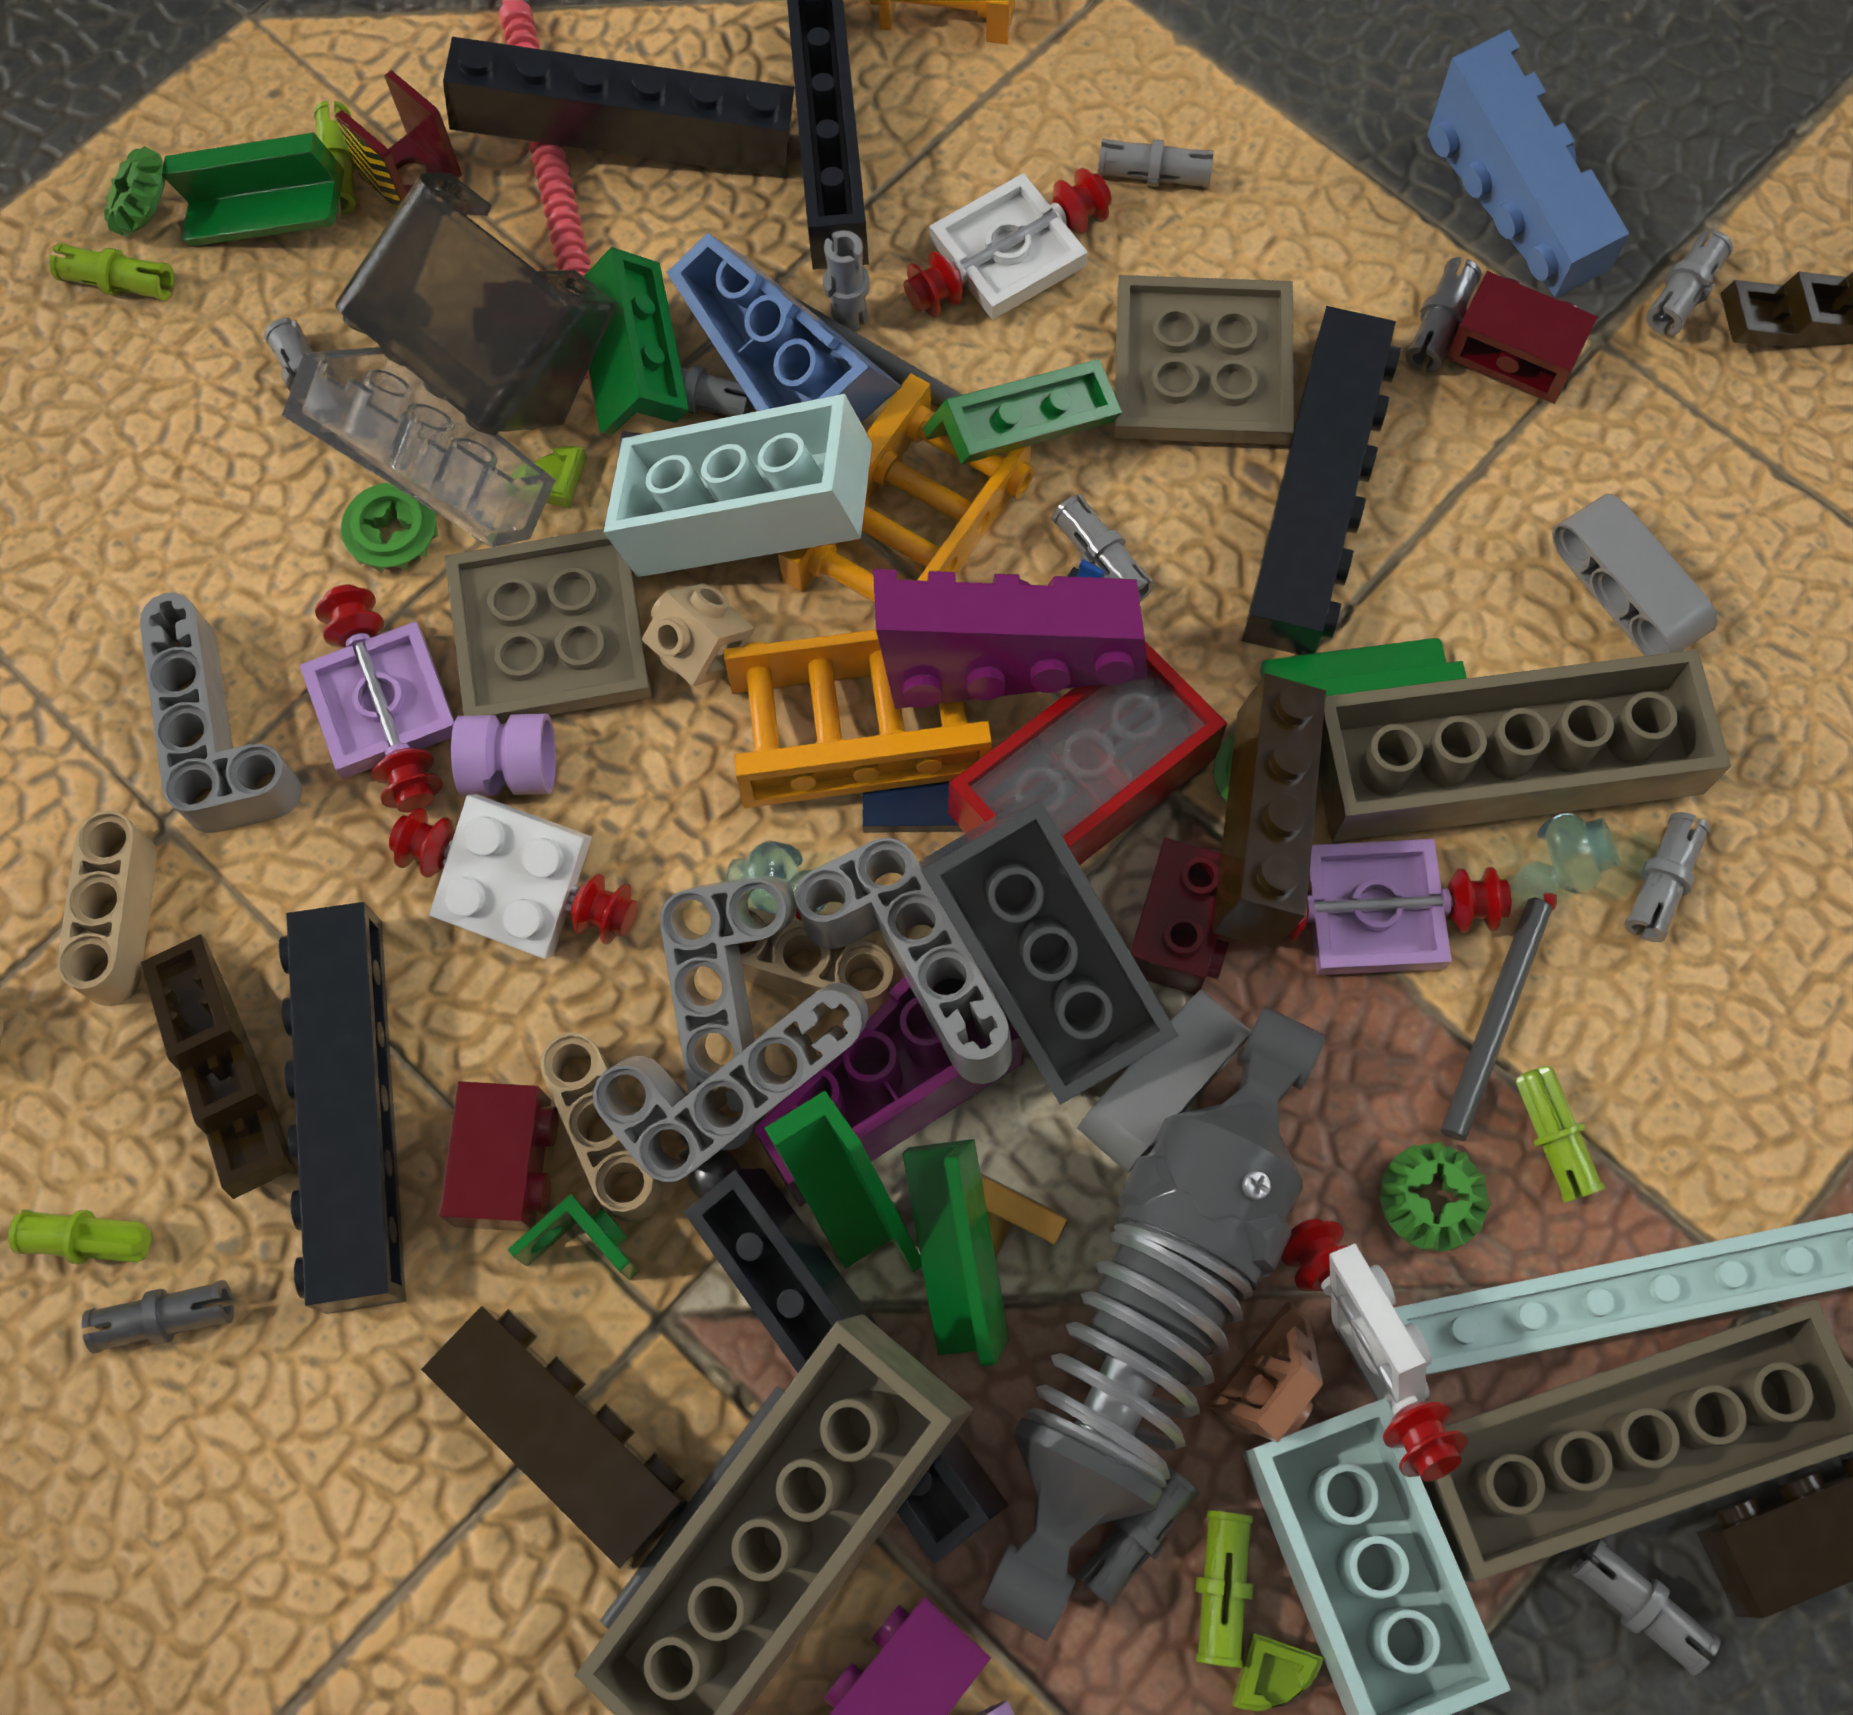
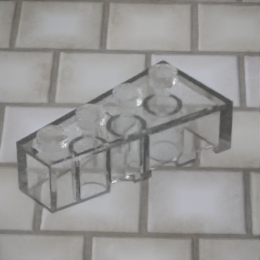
[282,346,556,547]

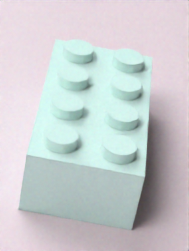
[604,394,872,577]
[1242,1398,1511,1715]

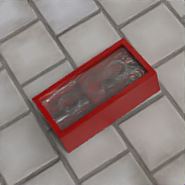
[948,641,1227,866]

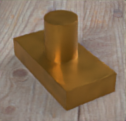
[981,1173,1070,1259]

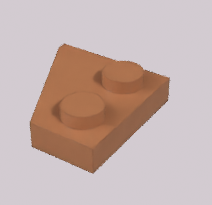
[1207,1302,1323,1443]

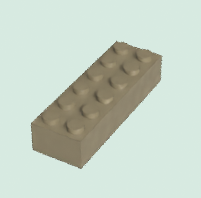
[1318,649,1731,843]
[1420,1300,1853,1582]
[574,1314,974,1715]

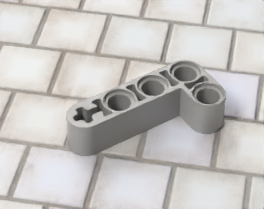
[140,593,302,833]
[795,838,1013,1084]
[660,875,797,1151]
[593,983,869,1182]

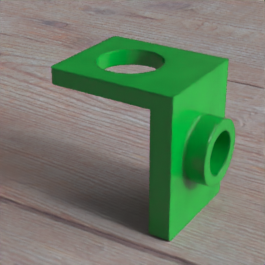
[508,1194,639,1280]

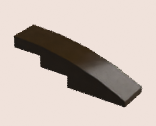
[1720,271,1853,346]
[141,934,295,1199]

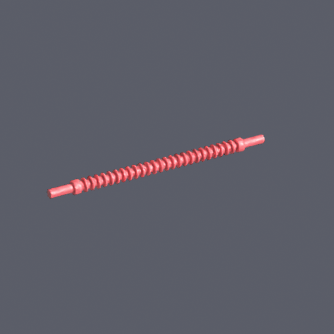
[499,0,597,415]

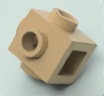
[641,583,755,686]

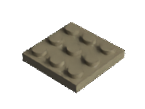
[1114,275,1294,445]
[445,528,652,724]

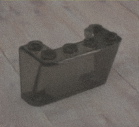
[335,172,617,435]

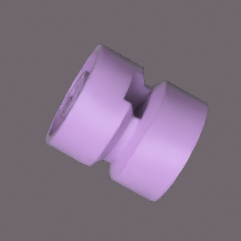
[451,714,556,796]

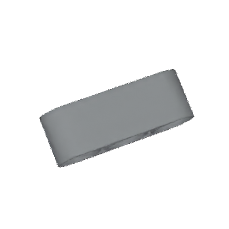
[1552,494,1717,656]
[1077,989,1252,1173]

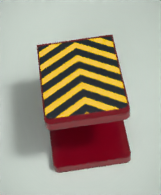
[335,70,462,219]

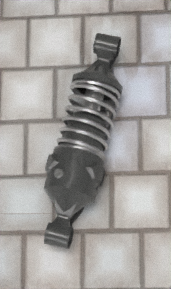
[981,1006,1327,1641]

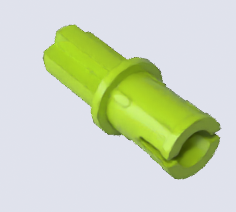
[1516,1066,1606,1203]
[8,1210,152,1265]

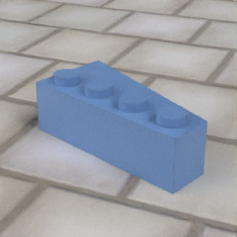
[1427,29,1629,298]
[666,233,902,423]

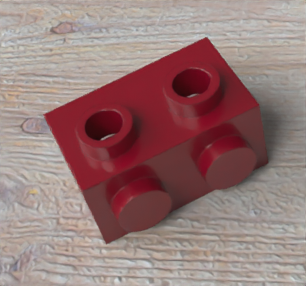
[1446,271,1598,404]
[1130,837,1229,995]
[439,1081,559,1232]

